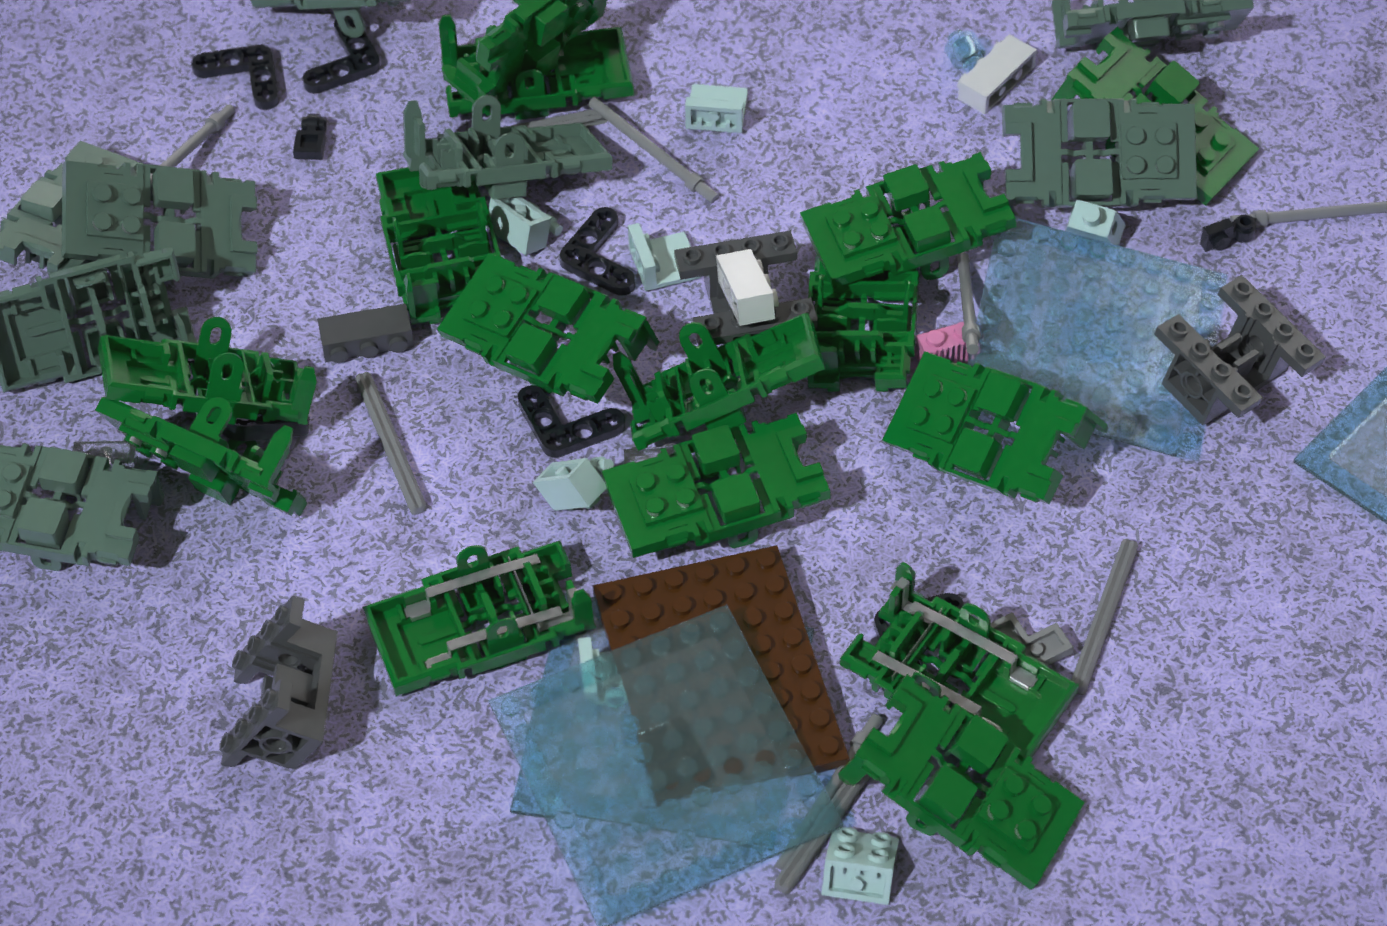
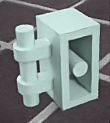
[486,197,563,255]
[533,456,614,511]

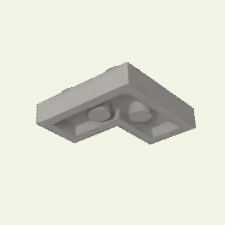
[990,612,1073,666]

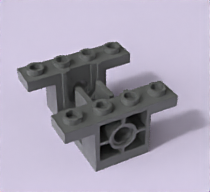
[674,230,818,370]
[1154,275,1326,425]
[219,595,338,769]

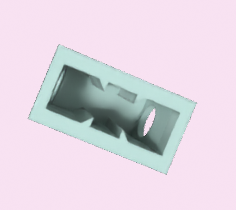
[1063,200,1126,251]

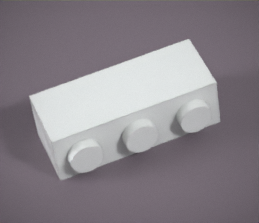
[957,34,1037,114]
[716,249,779,326]

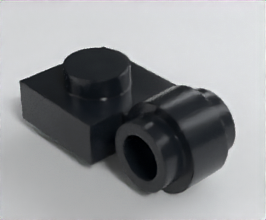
[293,114,327,160]
[1200,214,1256,252]

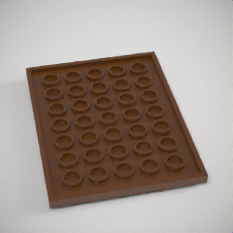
[593,545,849,809]

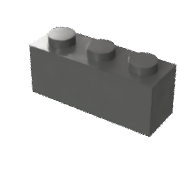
[317,303,414,363]

